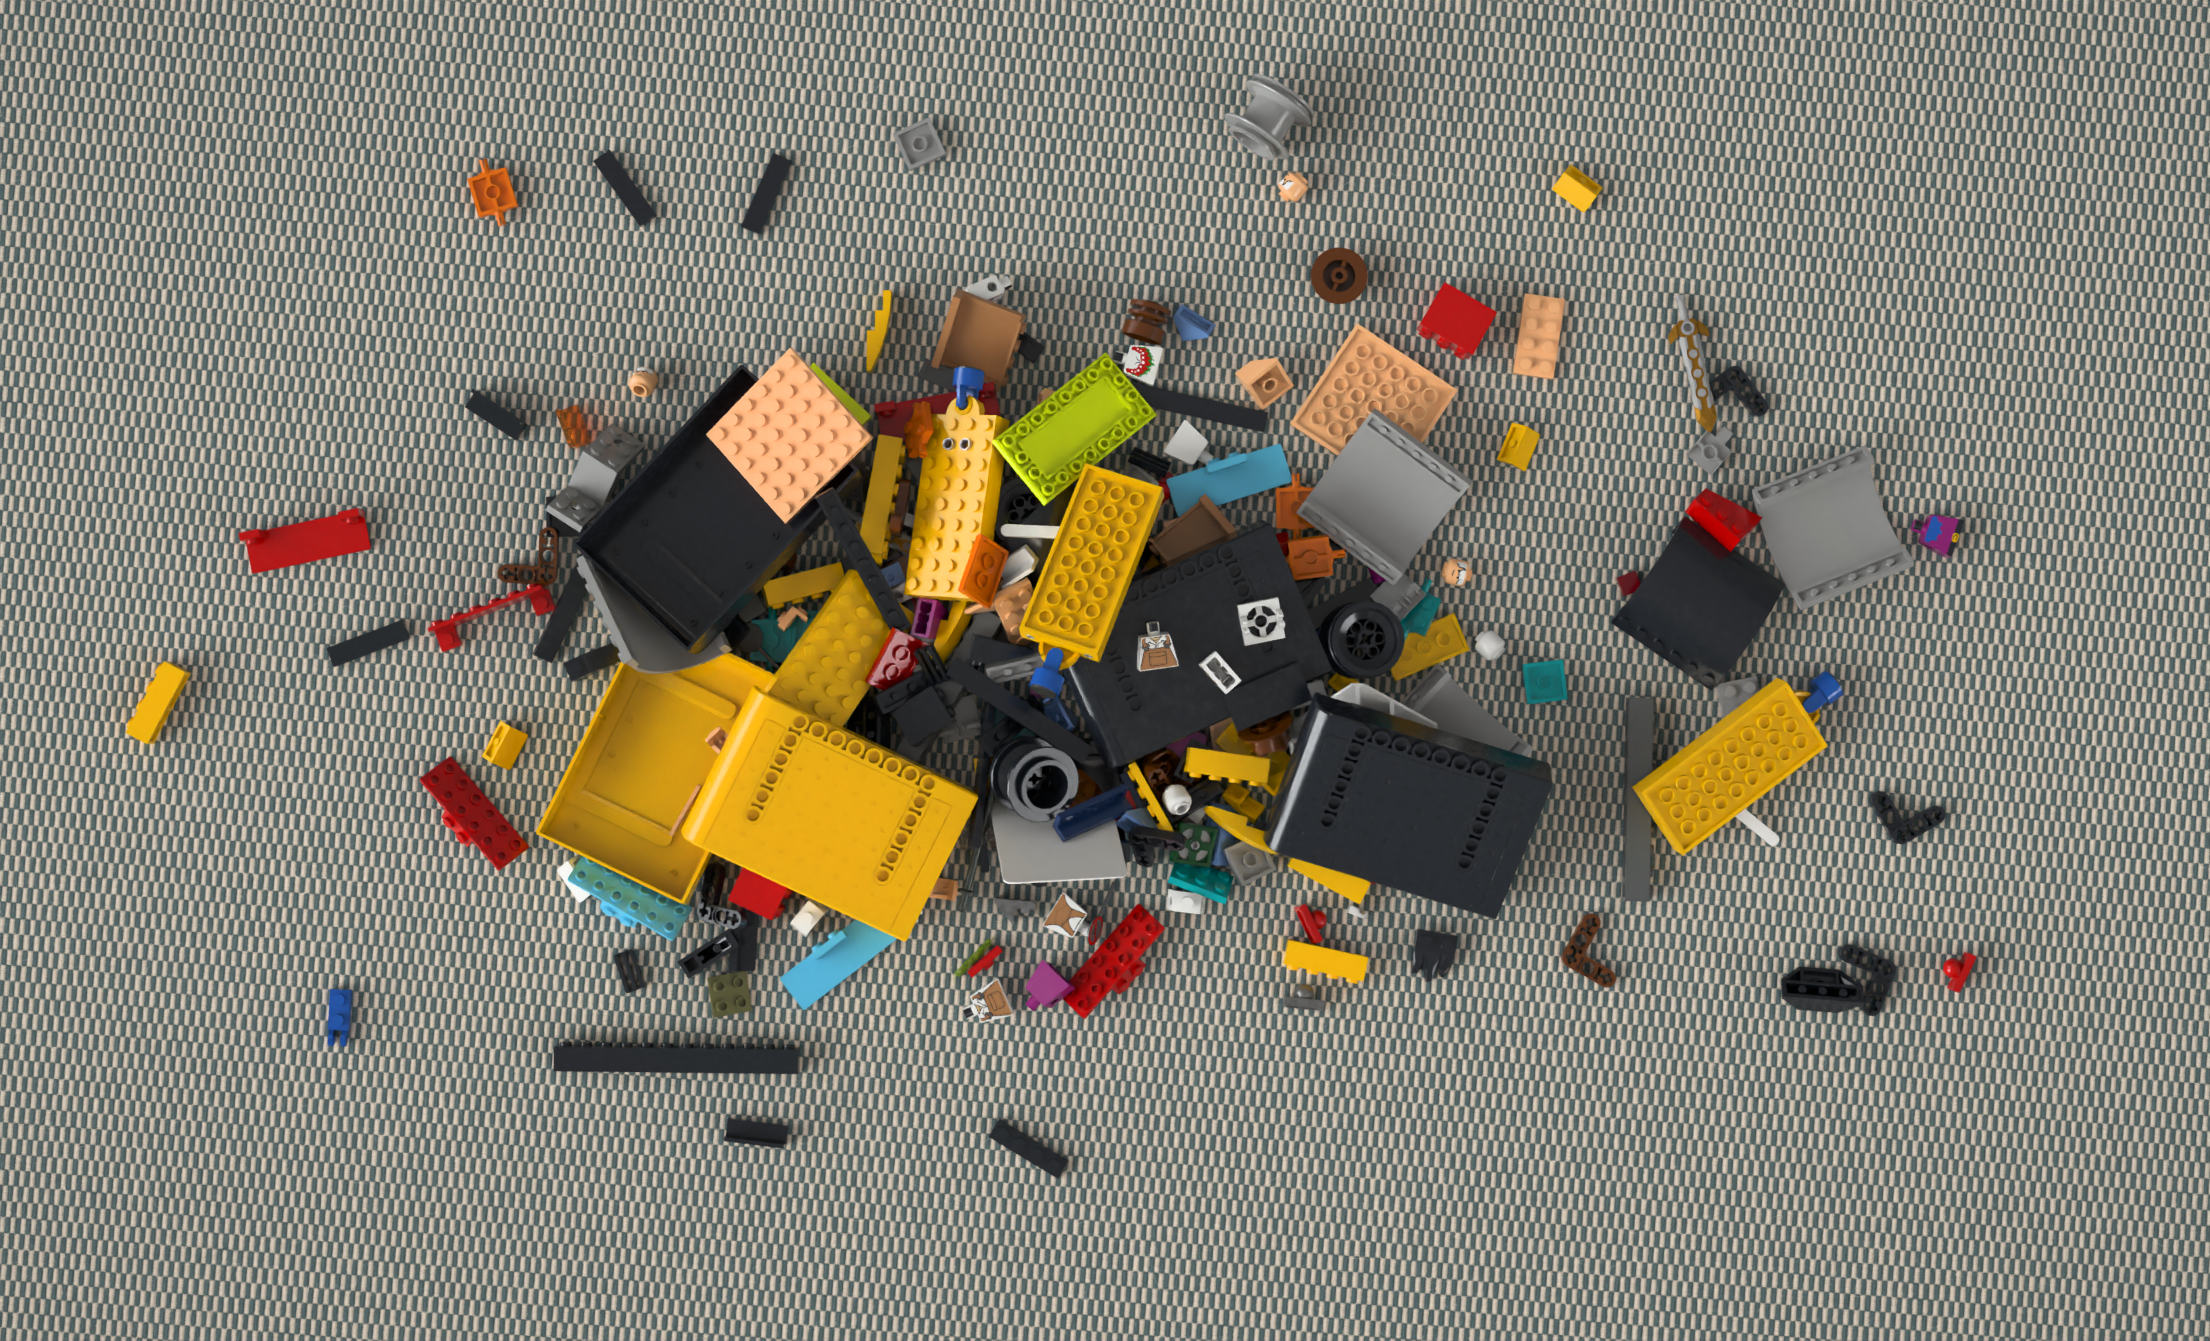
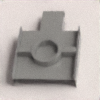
[1685,426,1733,476]

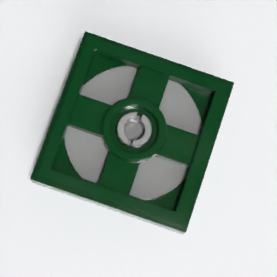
[1170,821,1218,867]

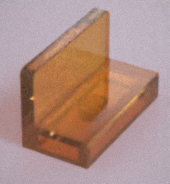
[555,404,592,450]

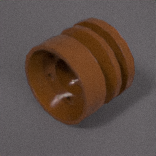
[1121,299,1171,345]

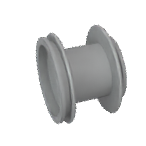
[1224,74,1314,160]

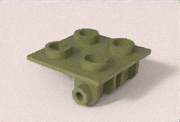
[707,971,752,1018]

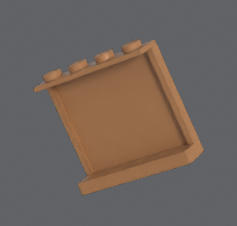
[931,289,1027,392]
[1148,494,1237,563]

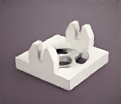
[1237,597,1285,646]

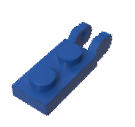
[328,989,352,1047]

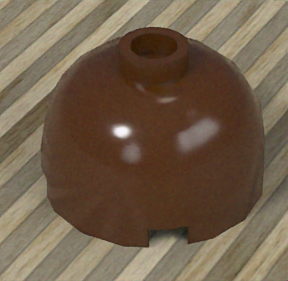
[1139,747,1180,787]

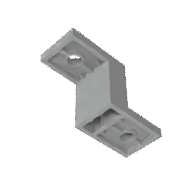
[546,423,645,532]

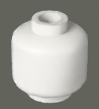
[1475,630,1505,660]
[1162,784,1192,815]

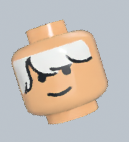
[1278,171,1308,202]
[629,367,658,397]
[1441,558,1472,587]

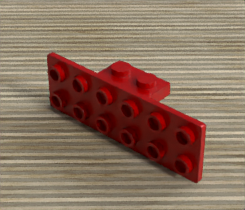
[420,757,529,871]
[1063,904,1165,1019]

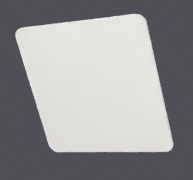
[991,803,1127,884]

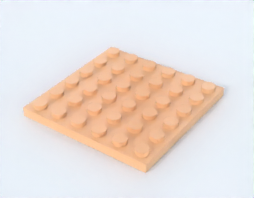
[1290,323,1458,456]
[706,348,873,524]

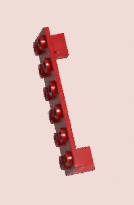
[874,382,1001,443]
[238,508,371,574]
[427,583,556,652]

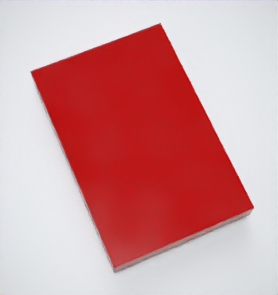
[865,627,928,690]

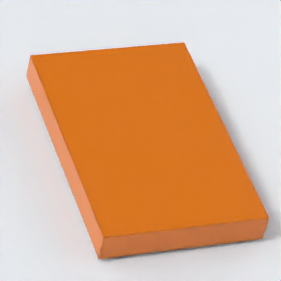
[958,534,1009,608]

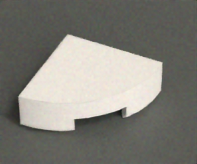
[1347,905,1368,919]

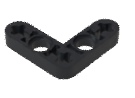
[1692,366,1768,417]
[1869,791,1945,844]
[1128,825,1187,868]
[697,863,748,929]
[1838,944,1896,1016]

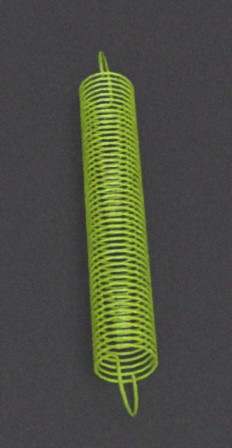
[954,937,995,978]

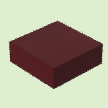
[1616,570,1641,597]

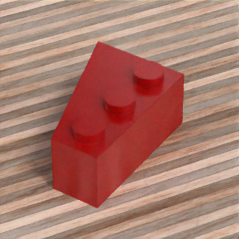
[1685,488,1763,552]

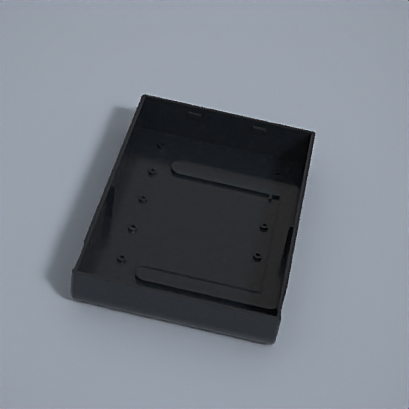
[573,365,864,655]
[1062,519,1332,769]
[1263,692,1553,919]

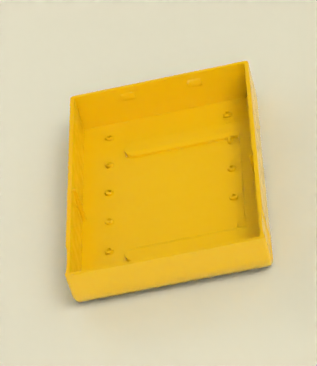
[536,652,775,905]
[681,685,978,941]

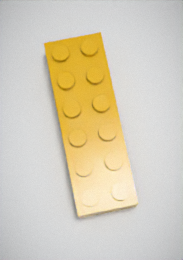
[860,434,906,565]

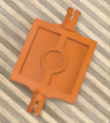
[467,159,519,227]
[904,401,934,459]
[1275,473,1316,539]
[1285,534,1346,580]

